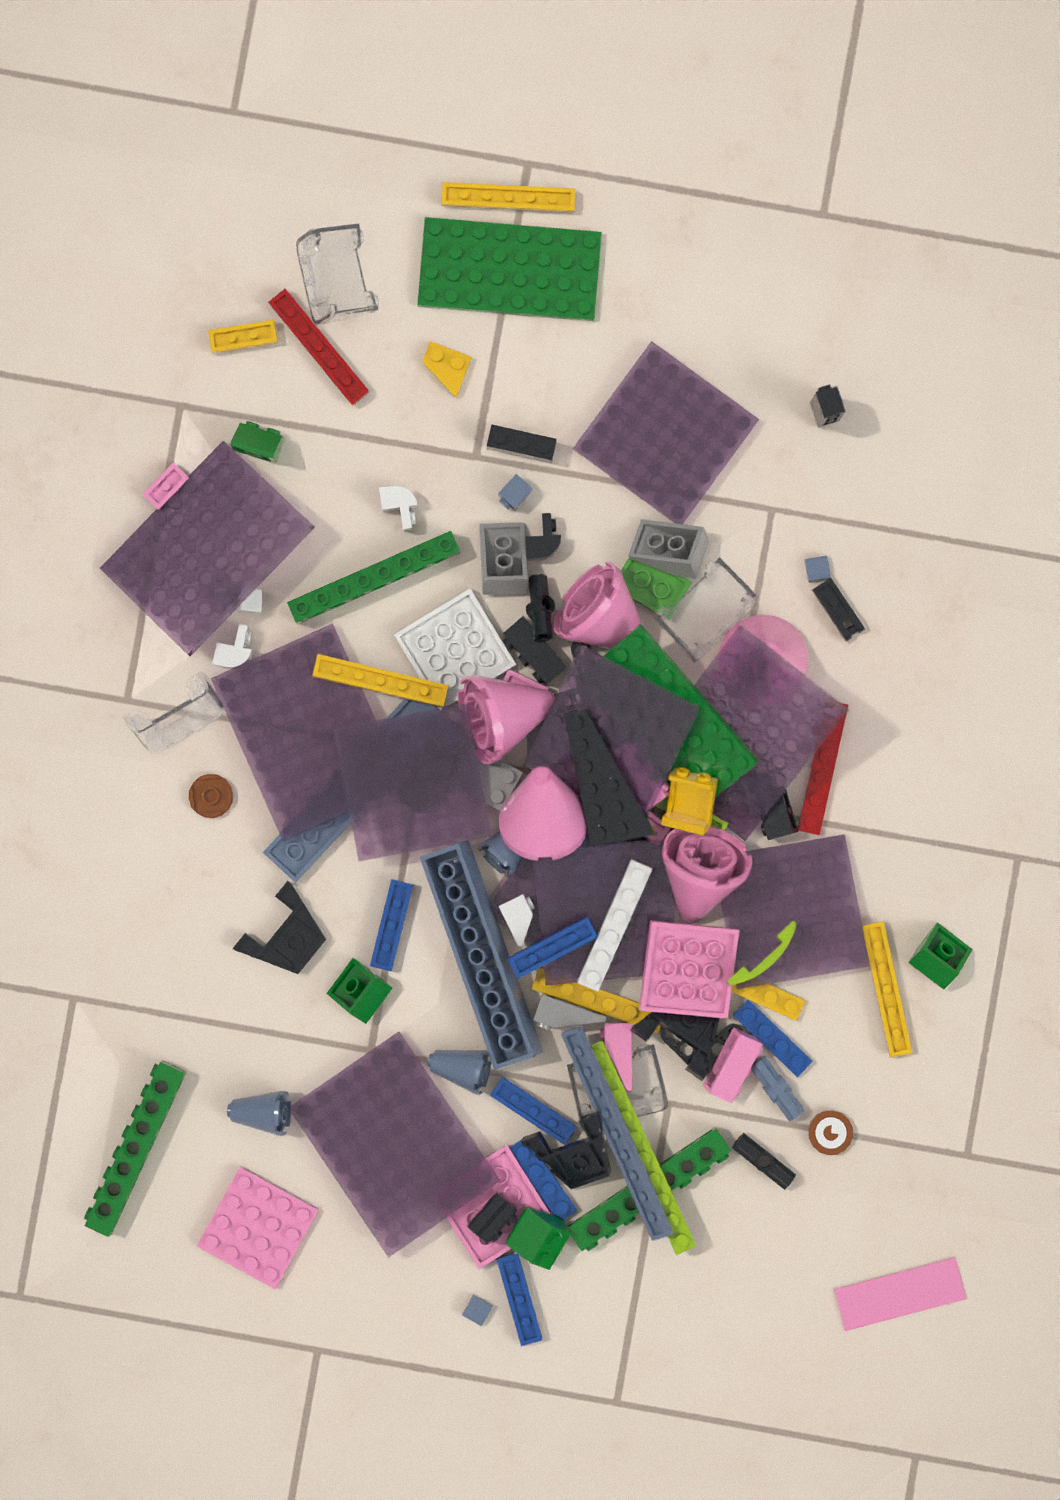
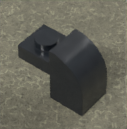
[525,513,561,561]

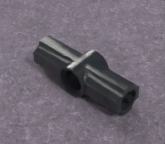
[526,574,555,642]
[731,1132,796,1190]

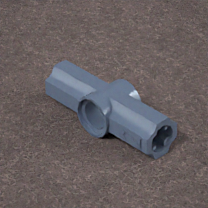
[751,1056,805,1122]

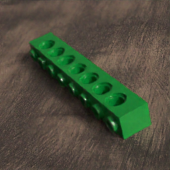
[287,531,460,624]
[84,1060,187,1237]
[567,1127,731,1251]

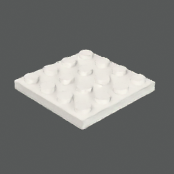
[394,589,516,711]

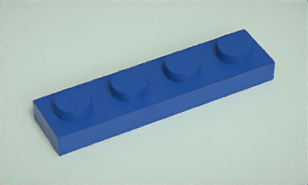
[370,879,413,972]
[507,916,598,979]
[733,999,813,1077]
[490,1076,577,1145]
[509,1138,577,1220]
[496,1253,543,1346]

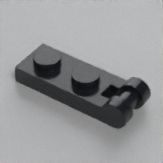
[811,577,865,642]

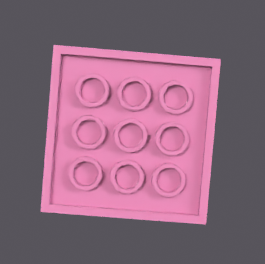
[639,920,739,1018]
[431,1144,551,1269]
[197,1166,319,1289]

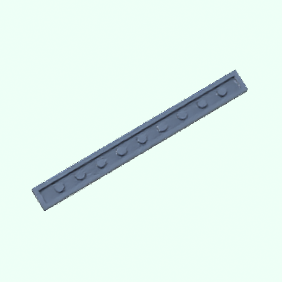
[561,1025,673,1241]

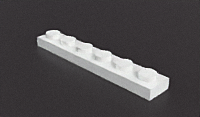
[577,859,652,991]

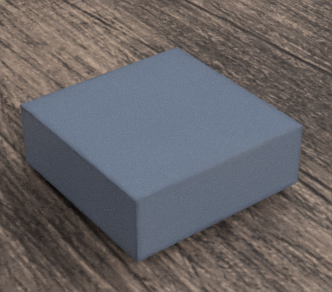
[804,556,831,582]
[462,1295,493,1326]

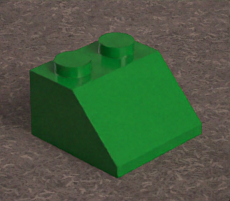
[230,421,284,464]
[908,922,973,990]
[326,958,392,1024]
[505,1206,571,1270]

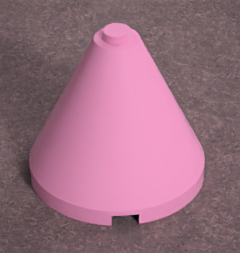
[552,562,644,649]
[719,615,808,704]
[458,675,557,765]
[499,767,588,861]
[662,826,752,923]

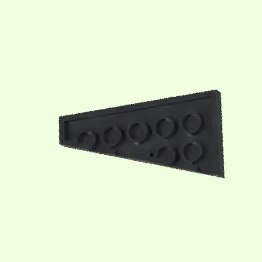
[564,709,657,846]

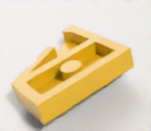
[422,341,472,398]

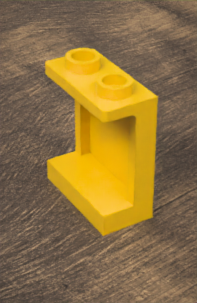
[661,768,718,836]

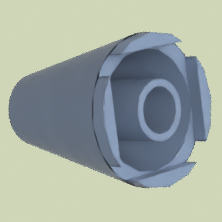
[478,831,523,878]
[427,1050,492,1095]
[227,1091,291,1136]

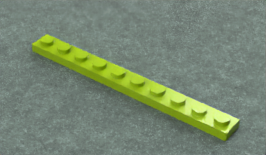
[591,1040,696,1255]

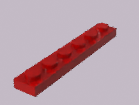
[268,288,370,406]
[798,700,848,835]

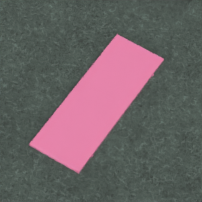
[834,1258,966,1331]

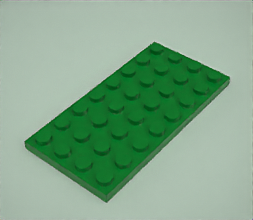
[417,217,602,321]
[577,624,759,797]

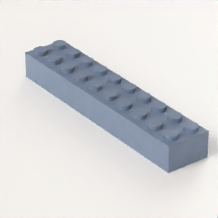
[420,840,543,1070]

